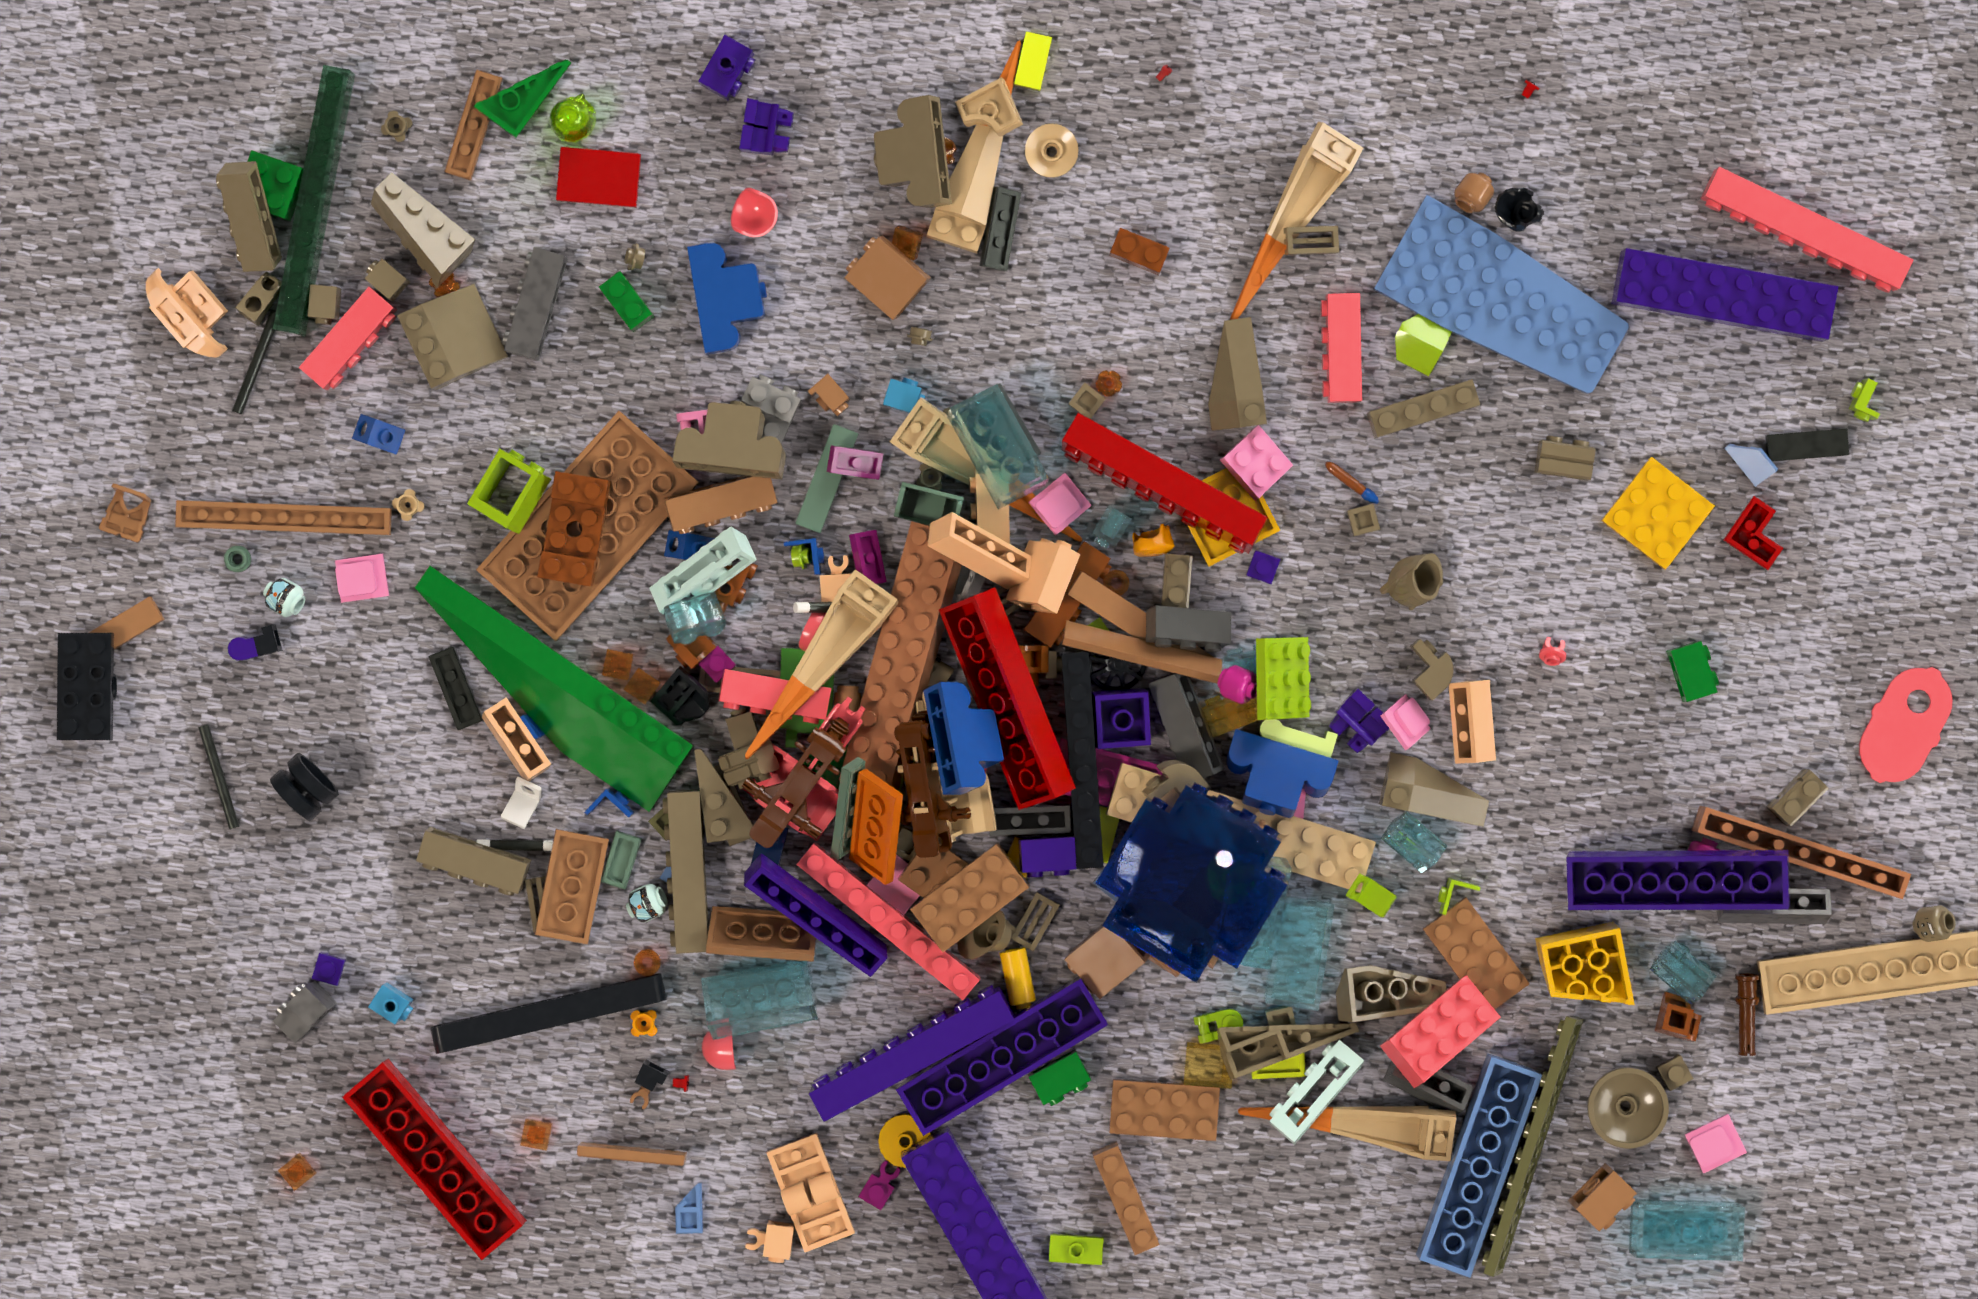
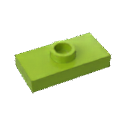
[1049,1234,1104,1265]

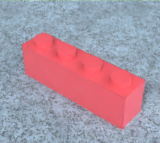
[299,287,397,390]
[1321,293,1362,403]
[718,669,831,724]

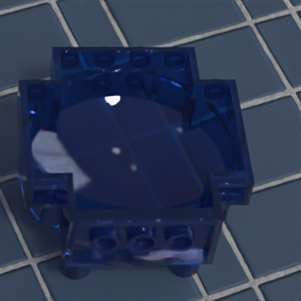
[1095,782,1289,983]

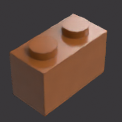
[1109,228,1170,276]

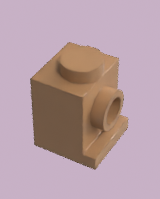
[808,374,850,417]

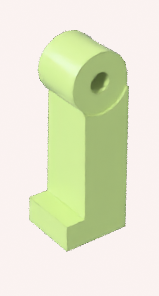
[1259,719,1338,758]

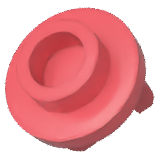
[1539,637,1566,666]

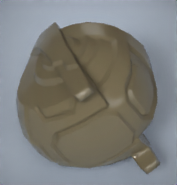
[1380,553,1443,610]

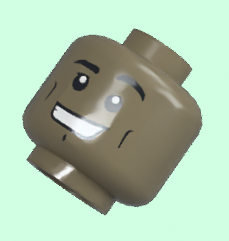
[1913,905,1956,942]

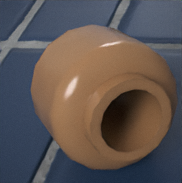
[1454,172,1494,213]

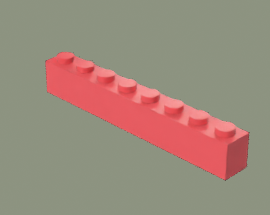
[1701,167,1913,293]
[796,842,980,1000]

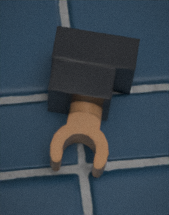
[630,1059,670,1109]

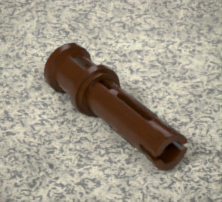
[1735,973,1759,1056]

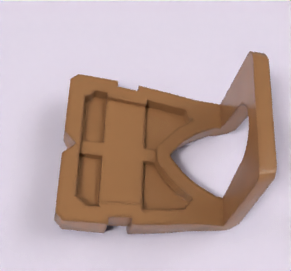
[99,483,151,543]

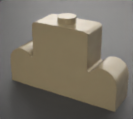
[874,95,952,208]
[672,401,786,480]

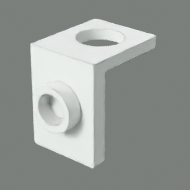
[501,777,542,829]

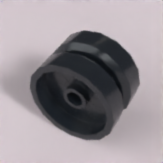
[270,753,339,821]

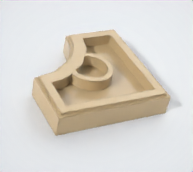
[955,77,1023,137]

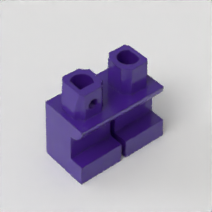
[739,98,794,156]
[1328,688,1389,753]

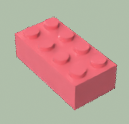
[1380,975,1501,1088]

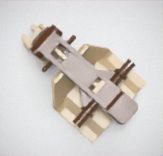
[894,692,997,858]

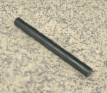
[232,311,281,414]
[198,724,240,830]

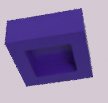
[1246,550,1281,584]
[312,952,346,986]

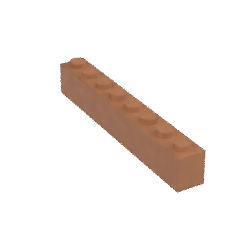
[1691,805,1911,899]

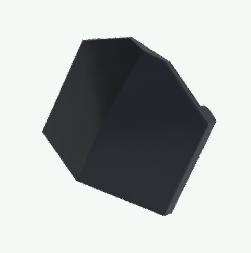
[650,666,710,725]

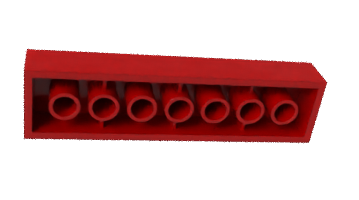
[1062,413,1268,554]
[939,587,1076,810]
[342,1058,527,1260]

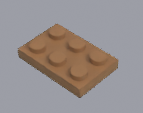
[898,843,969,898]

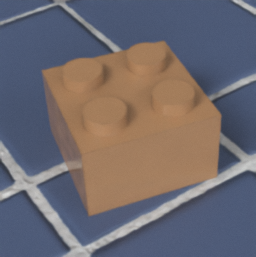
[1568,1163,1637,1232]

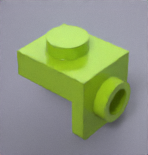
[1848,378,1880,422]

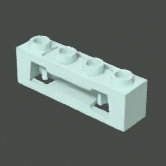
[649,527,757,621]
[1269,1040,1364,1145]

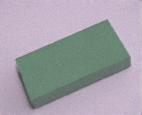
[601,830,642,890]

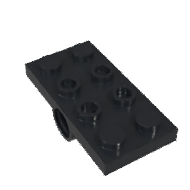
[57,633,117,740]

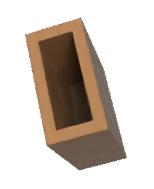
[844,236,931,320]
[1064,913,1152,999]

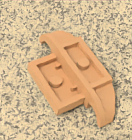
[146,268,228,358]

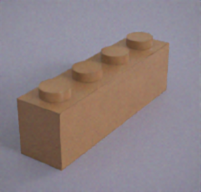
[663,476,777,534]
[1092,1142,1159,1255]

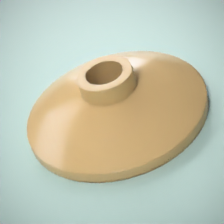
[1025,124,1079,178]

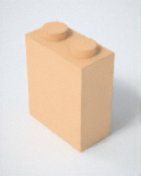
[1006,538,1080,614]

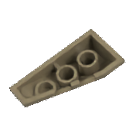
[1336,965,1447,1022]

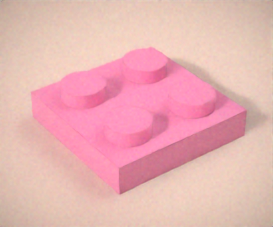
[1220,425,1293,501]

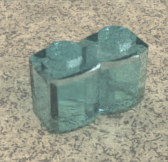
[664,593,726,644]

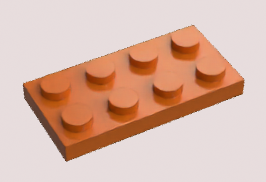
[849,769,903,885]

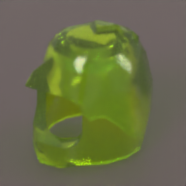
[549,93,596,143]

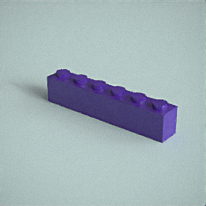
[744,853,887,977]

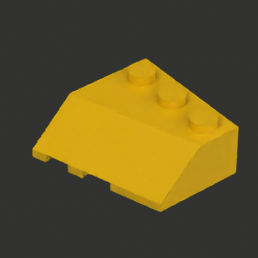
[1535,922,1635,1005]

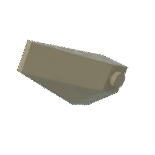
[1208,317,1267,431]
[1379,752,1489,827]

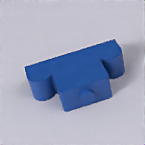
[687,243,767,355]
[923,682,1004,795]
[1226,729,1339,818]

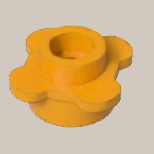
[630,1010,657,1037]

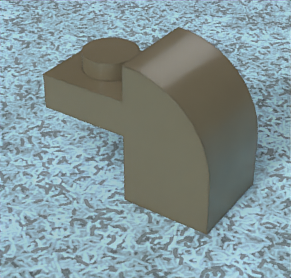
[1410,639,1453,701]
[1142,760,1209,804]

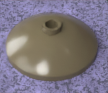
[1587,1067,1669,1149]

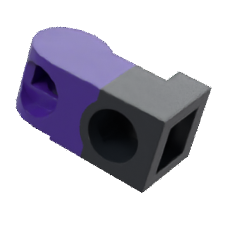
[228,625,283,660]

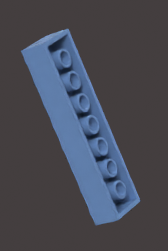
[1416,1053,1542,1278]

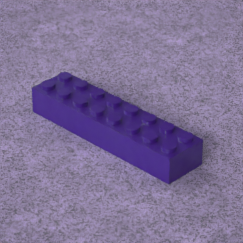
[1611,248,1839,342]
[1566,850,1790,910]
[896,976,1108,1136]
[808,985,1014,1122]
[901,1126,1048,1299]

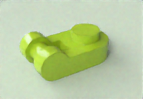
[1193,1009,1243,1044]

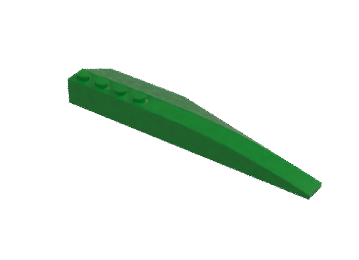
[415,566,694,812]

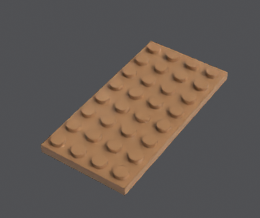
[476,411,700,641]

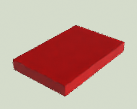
[556,147,641,208]

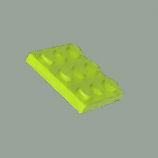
[1256,637,1311,720]

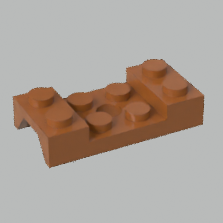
[537,471,611,587]

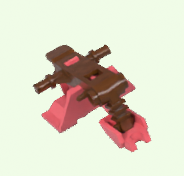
[741,697,865,848]

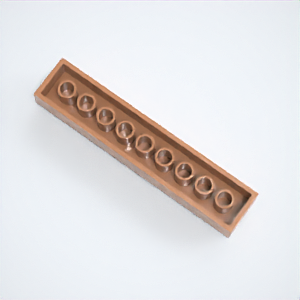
[839,521,962,791]

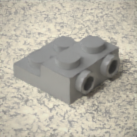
[741,374,802,444]

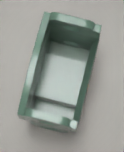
[894,482,964,526]

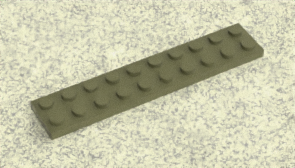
[1482,1016,1584,1277]

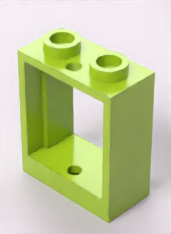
[467,448,551,534]

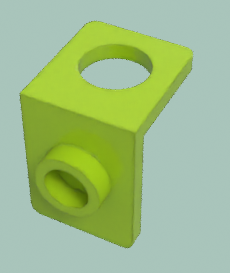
[1346,874,1396,918]
[1438,878,1481,915]

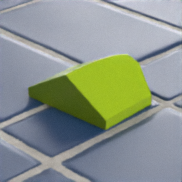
[1395,314,1452,377]

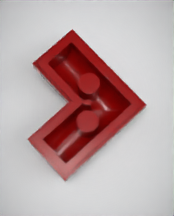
[1723,496,1783,570]

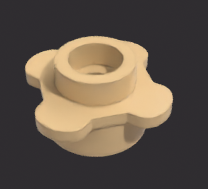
[392,489,424,521]

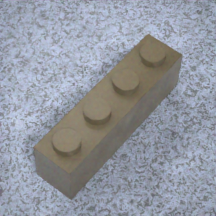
[216,161,282,272]
[1366,379,1480,439]
[416,827,532,896]

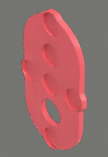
[1859,667,1952,783]

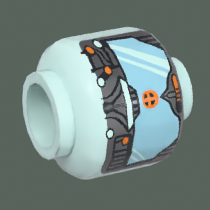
[263,578,305,617]
[626,884,668,923]

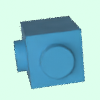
[883,377,925,413]
[368,982,414,1024]

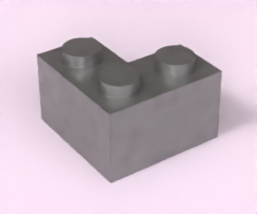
[273,981,338,1044]

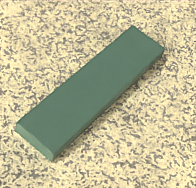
[795,424,859,534]
[830,757,865,860]

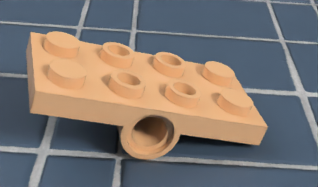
[766,1132,855,1252]

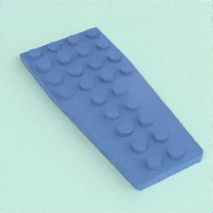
[1374,195,1629,394]

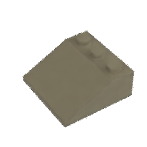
[397,284,508,390]

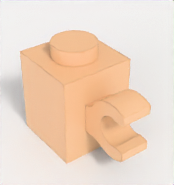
[820,555,851,602]
[745,1220,795,1263]

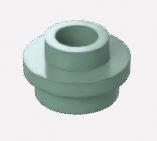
[224,546,251,572]

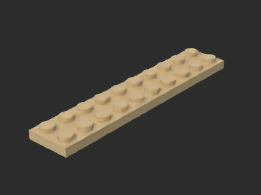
[1106,763,1376,893]
[1757,930,1978,1015]

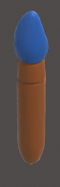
[1325,461,1379,504]

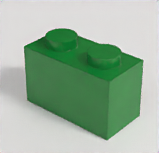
[599,271,655,332]
[1666,641,1719,702]
[1028,1049,1091,1106]

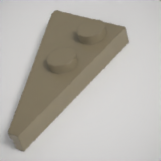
[694,749,753,843]

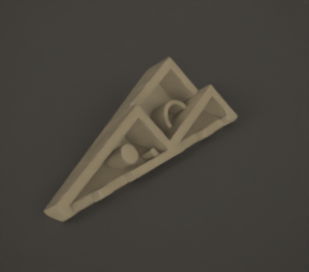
[1217,1023,1359,1080]

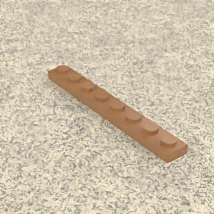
[175,500,392,535]

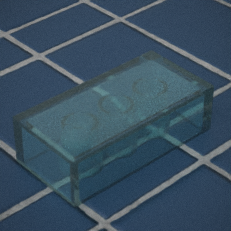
[947,384,1049,509]
[1263,894,1335,1011]
[701,960,818,1040]
[1629,1199,1745,1261]

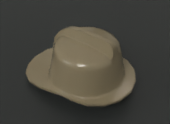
[957,910,1016,960]

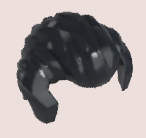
[1494,188,1544,232]

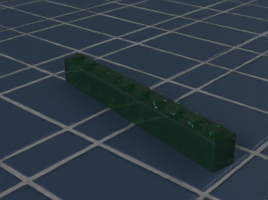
[273,65,355,337]

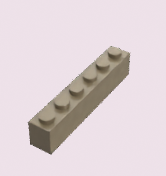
[663,789,709,954]

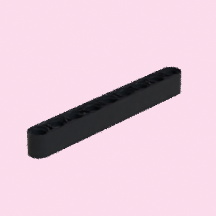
[430,973,667,1054]

